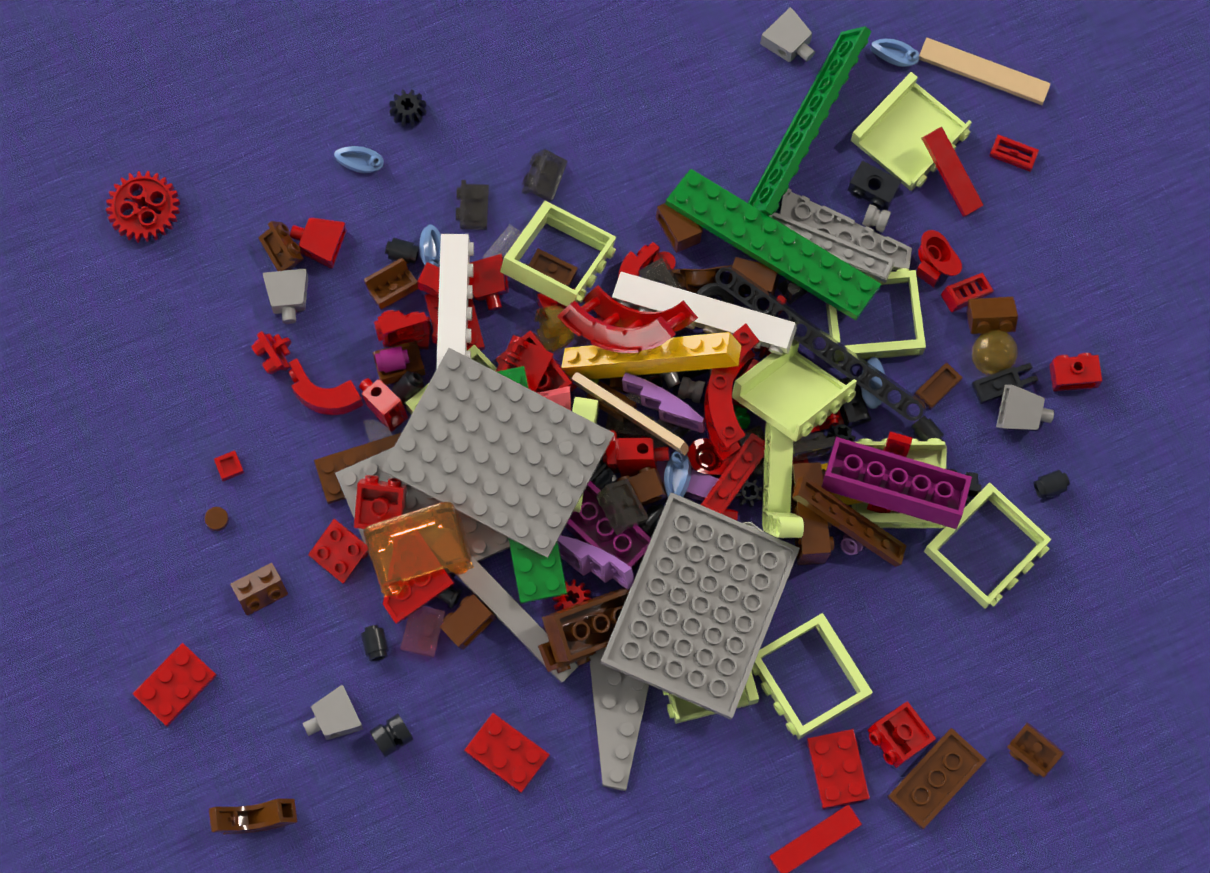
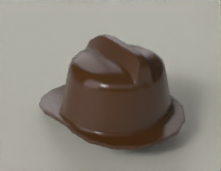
[678,265,733,293]

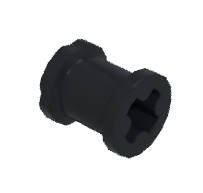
[434,587,462,609]

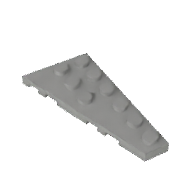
[780,188,912,270]
[590,647,649,791]

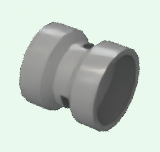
[862,204,891,233]
[677,376,705,404]

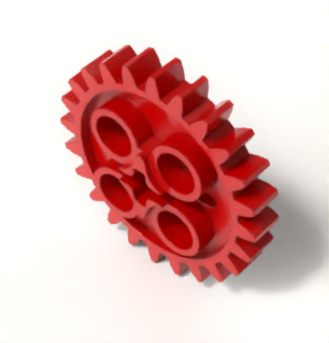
[106,171,180,242]

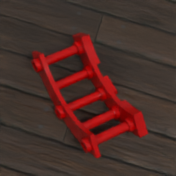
[557,285,698,353]
[704,323,760,463]

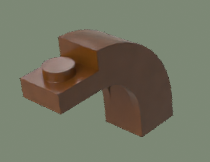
[209,798,298,835]

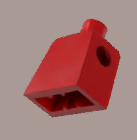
[290,218,347,269]
[469,254,509,311]
[359,378,408,432]
[615,438,670,477]

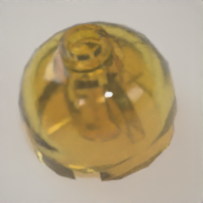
[535,305,575,352]
[972,329,1018,375]

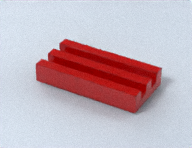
[989,134,1039,172]

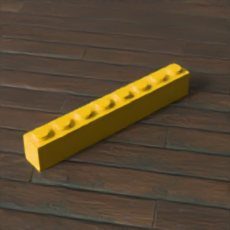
[561,332,741,380]

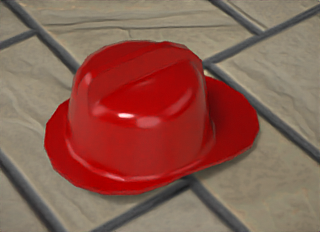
[918,230,962,276]
[687,438,739,475]

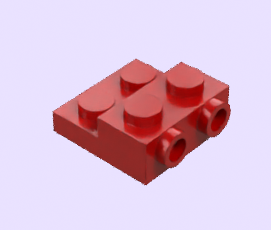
[374,310,429,347]
[354,475,407,534]
[867,701,936,768]

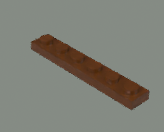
[792,476,907,567]

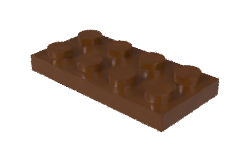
[314,432,402,504]
[887,728,987,830]

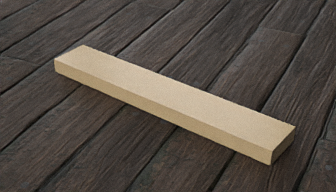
[919,37,1051,105]
[571,372,689,456]

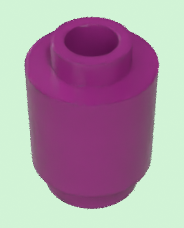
[375,346,410,373]

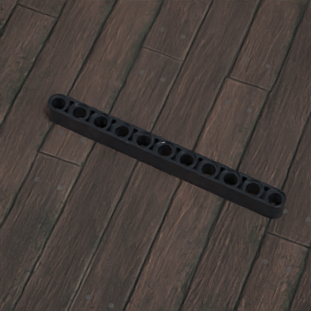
[716,267,926,421]

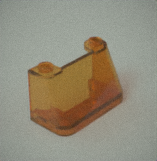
[363,502,474,596]

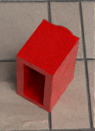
[1049,353,1102,391]

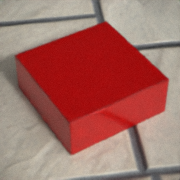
[916,260,942,287]
[214,450,244,481]

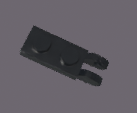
[971,363,1038,405]

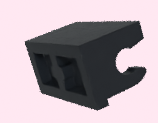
[837,377,871,428]

